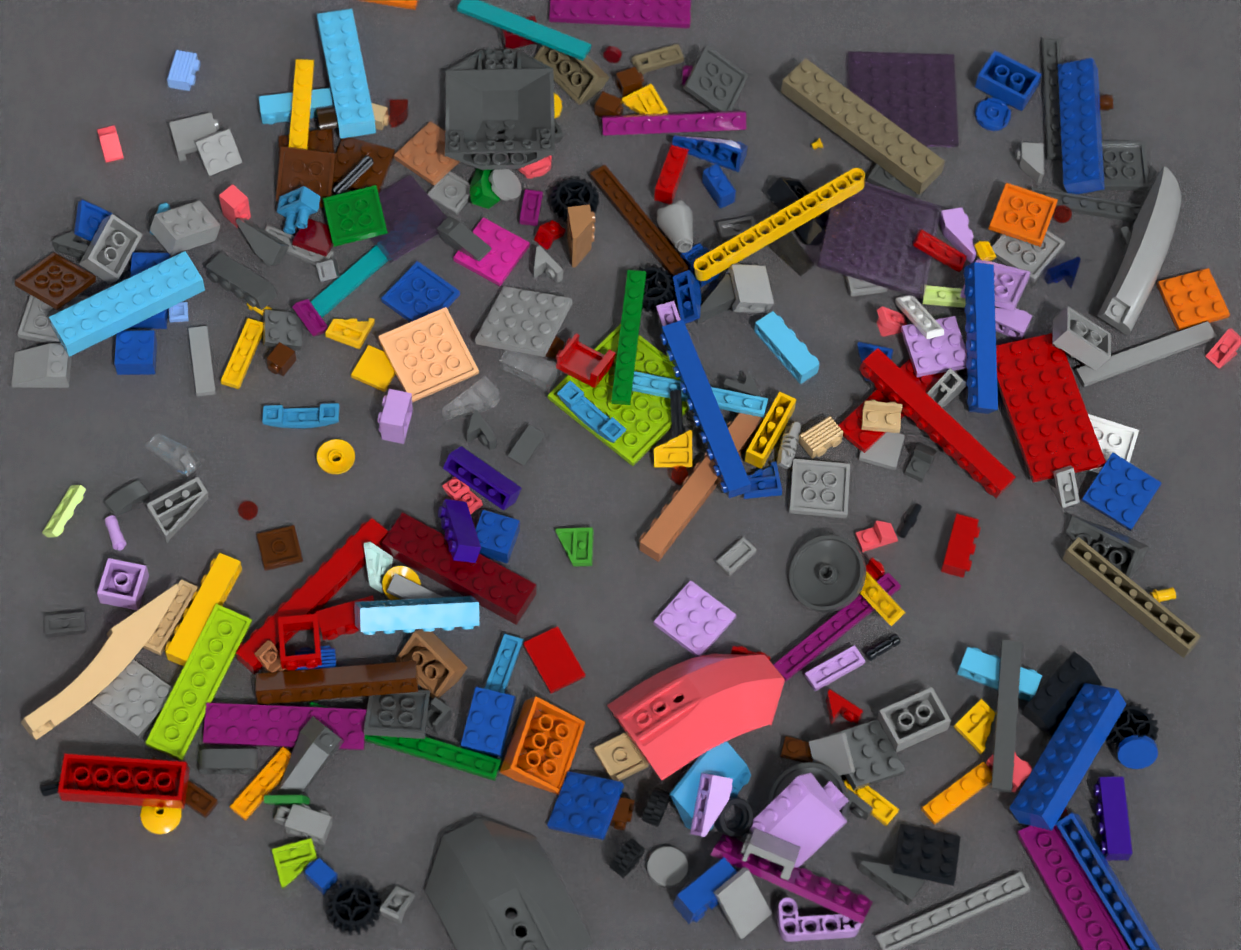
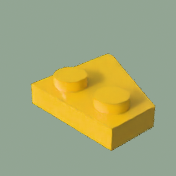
[621,84,668,115]
[325,318,375,349]
[654,430,692,468]
[953,699,995,754]

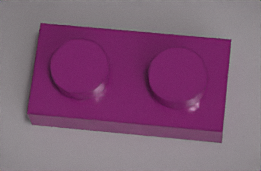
[519,189,543,226]
[292,299,328,337]

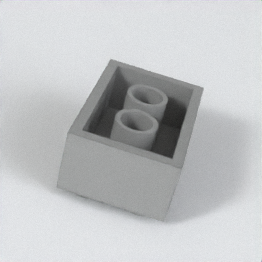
[150,200,221,255]
[79,214,143,284]
[1052,306,1111,371]
[877,687,951,752]

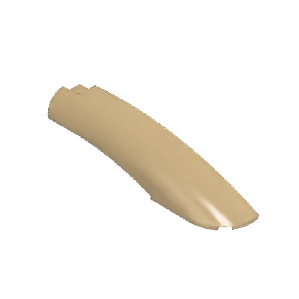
[21,584,179,740]

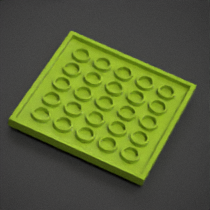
[548,324,689,466]

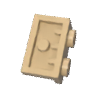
[861,400,902,433]

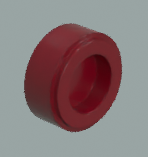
[603,46,622,63]

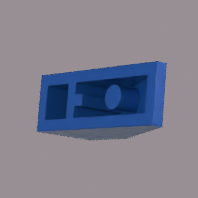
[673,270,702,324]

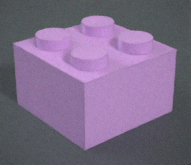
[378,389,413,444]
[97,558,149,610]

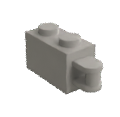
[274,804,333,845]

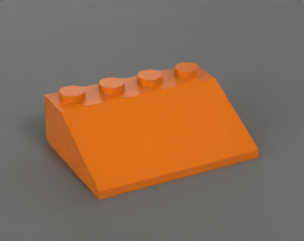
[499,696,585,794]

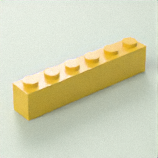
[165,553,242,666]

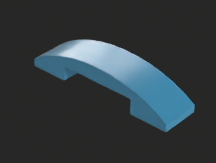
[557,381,627,443]
[262,403,340,428]

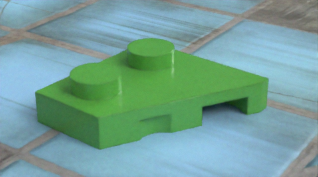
[556,527,594,567]

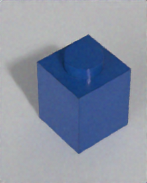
[305,858,338,895]

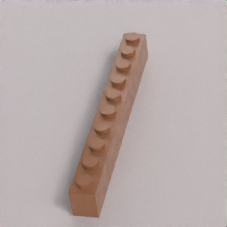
[639,412,767,562]

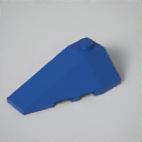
[672,136,748,173]

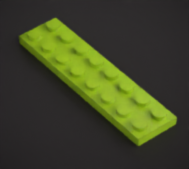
[145,604,252,761]

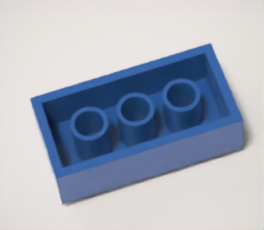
[129,252,171,329]

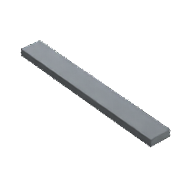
[1075,321,1217,387]
[874,871,1030,950]

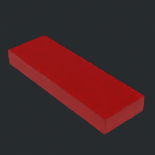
[913,229,967,272]

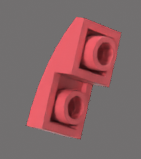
[442,476,483,514]

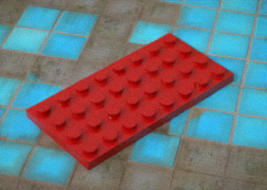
[996,333,1106,483]

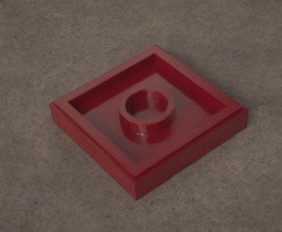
[292,218,333,257]

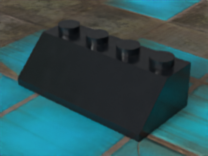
[767,177,841,246]
[1022,651,1102,738]

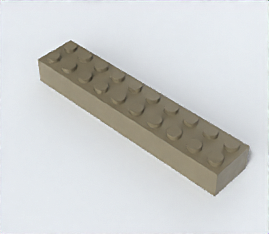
[781,58,945,195]

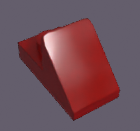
[826,689,863,724]

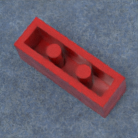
[654,145,689,205]
[941,514,981,578]
[315,595,374,640]

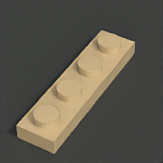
[143,580,199,656]

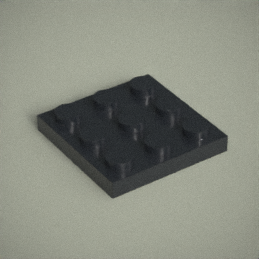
[893,824,961,886]

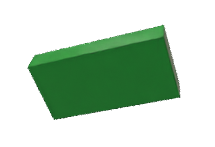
[264,795,310,805]

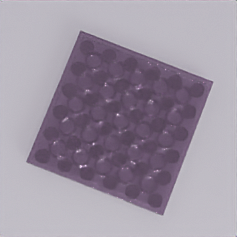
[848,51,959,147]
[817,174,942,299]

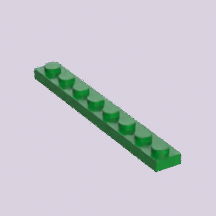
[611,270,646,405]

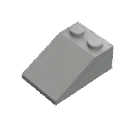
[12,343,72,388]

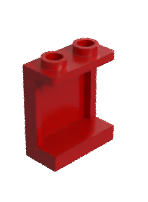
[555,333,616,388]

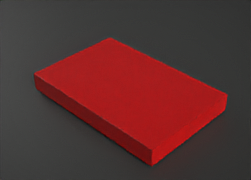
[523,626,586,694]

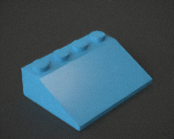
[670,741,752,831]

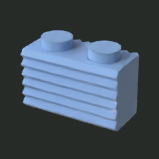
[167,50,200,91]

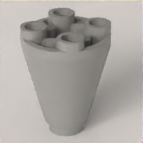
[657,201,693,253]

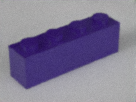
[443,446,522,510]
[438,499,481,563]
[1094,777,1133,861]

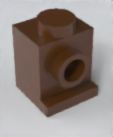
[610,797,635,830]

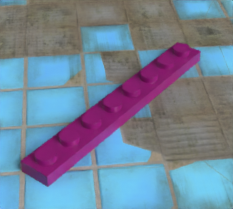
[602,110,746,136]
[773,572,901,682]

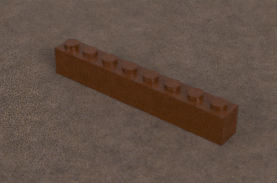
[255,661,418,705]

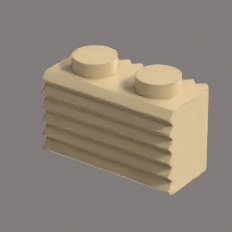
[799,416,843,459]

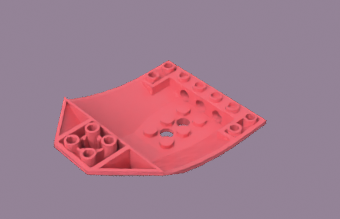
[607,654,785,780]

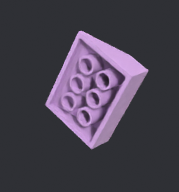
[750,773,847,868]

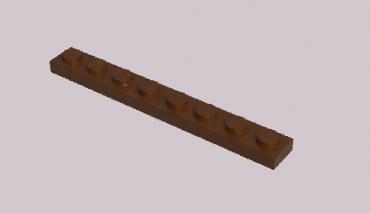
[590,165,690,276]

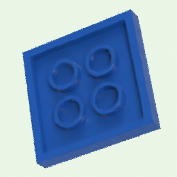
[381,261,460,322]
[1082,453,1162,531]
[547,771,624,840]

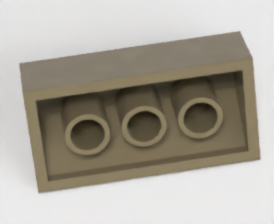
[534,32,610,105]

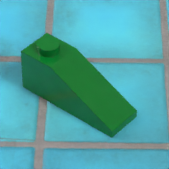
[469,168,500,209]

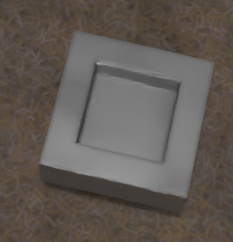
[316,259,340,282]

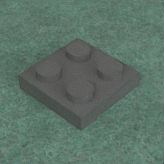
[263,309,302,350]

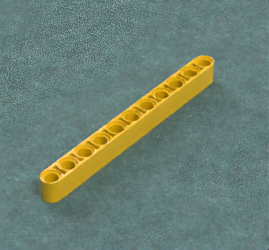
[694,168,865,281]

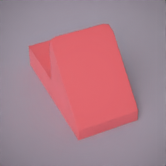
[97,125,124,163]
[877,306,907,337]
[1205,328,1241,369]
[855,521,898,552]

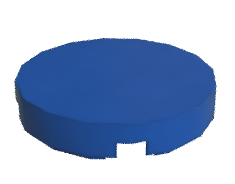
[975,98,1011,131]
[1117,735,1158,769]

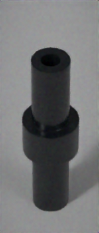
[898,503,922,538]

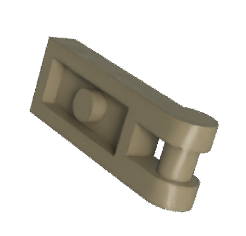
[631,44,684,75]

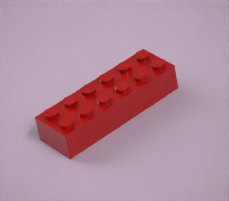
[58,754,190,809]

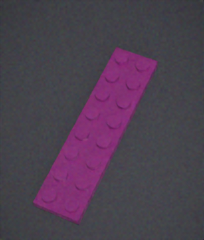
[549,0,691,28]
[203,703,367,751]
[1017,824,1129,950]
[711,834,873,924]

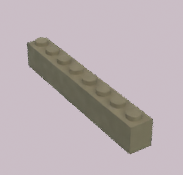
[1063,537,1201,658]

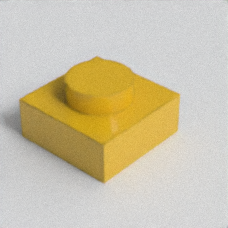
[974,241,997,261]

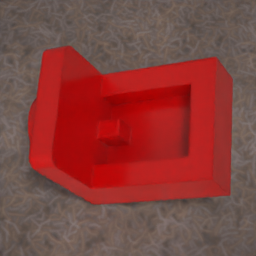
[534,220,566,250]

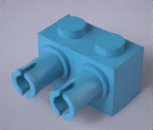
[277,186,320,234]

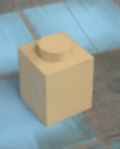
[371,103,390,130]

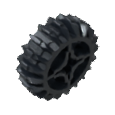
[550,176,599,221]
[638,264,676,313]
[1107,702,1159,749]
[326,879,381,936]

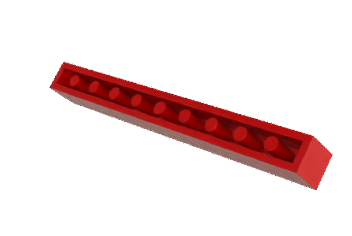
[859,348,1016,498]
[236,518,389,675]

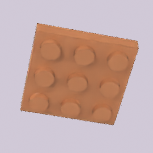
[394,121,460,186]

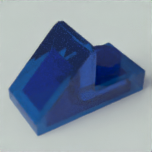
[1044,257,1081,289]

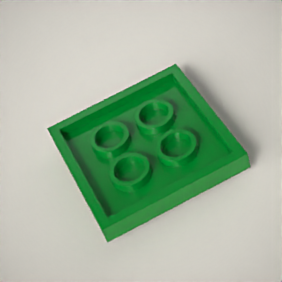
[323,185,388,247]

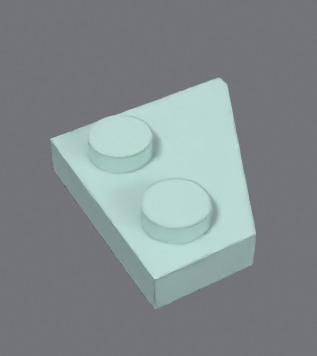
[364,542,393,593]

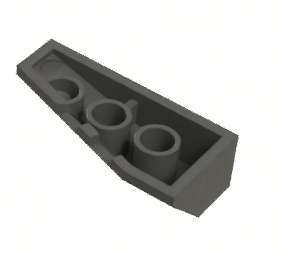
[1066,516,1148,579]
[277,716,344,795]

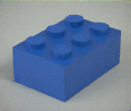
[975,51,1042,111]
[461,687,516,757]
[673,857,738,924]

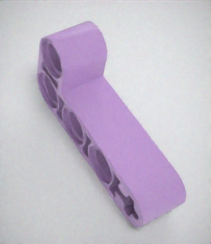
[777,898,861,942]

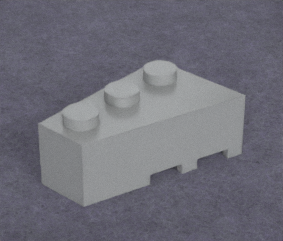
[146,477,208,543]

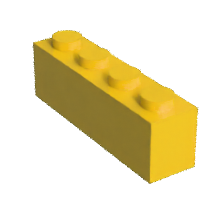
[745,391,797,469]

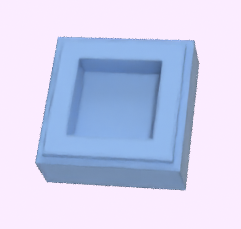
[169,302,189,323]

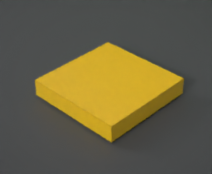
[351,345,396,392]

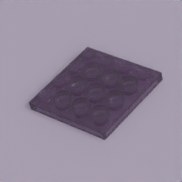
[370,175,447,263]

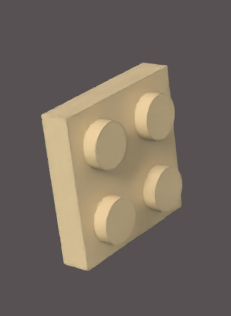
[594,732,649,781]

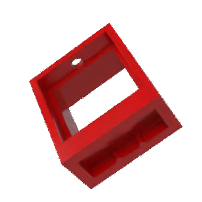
[278,613,322,670]

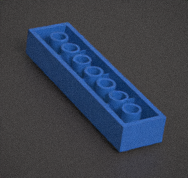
[1058,58,1105,194]
[1009,683,1126,831]

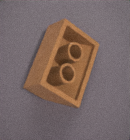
[567,205,595,268]
[395,629,468,699]

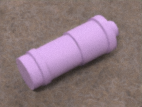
[104,515,127,551]

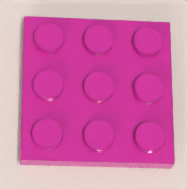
[453,217,530,286]

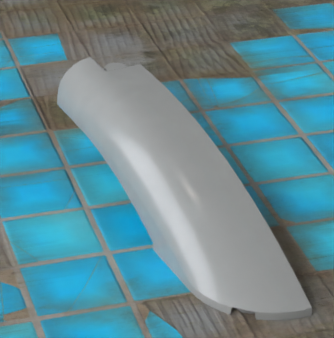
[1097,166,1181,335]

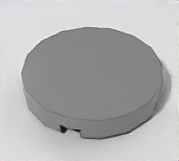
[489,169,522,201]
[647,847,688,888]

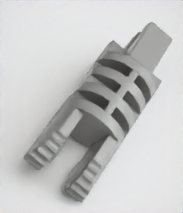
[777,422,801,469]

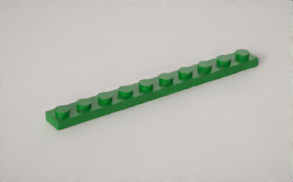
[309,702,501,781]

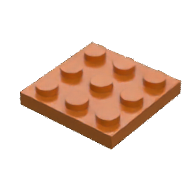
[989,183,1058,247]
[1157,268,1230,331]

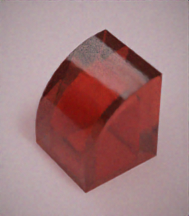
[390,99,409,128]

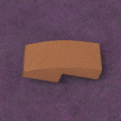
[254,640,294,673]

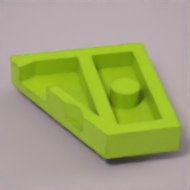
[272,838,317,888]

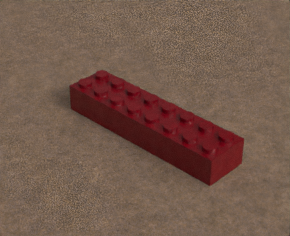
[382,512,537,625]

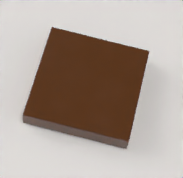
[256,525,303,571]

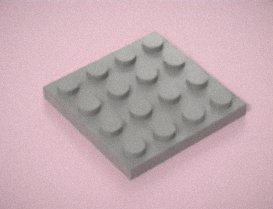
[475,286,573,357]

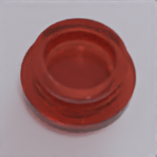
[1053,205,1072,223]
[671,466,688,485]
[238,501,258,520]

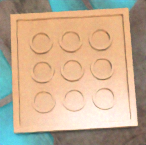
[378,307,479,403]

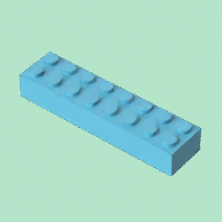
[317,9,376,139]
[49,251,205,357]

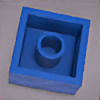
[115,330,157,375]
[475,510,520,564]

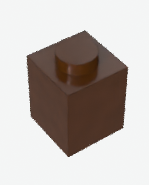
[615,67,644,97]
[595,91,624,117]
[266,342,296,377]

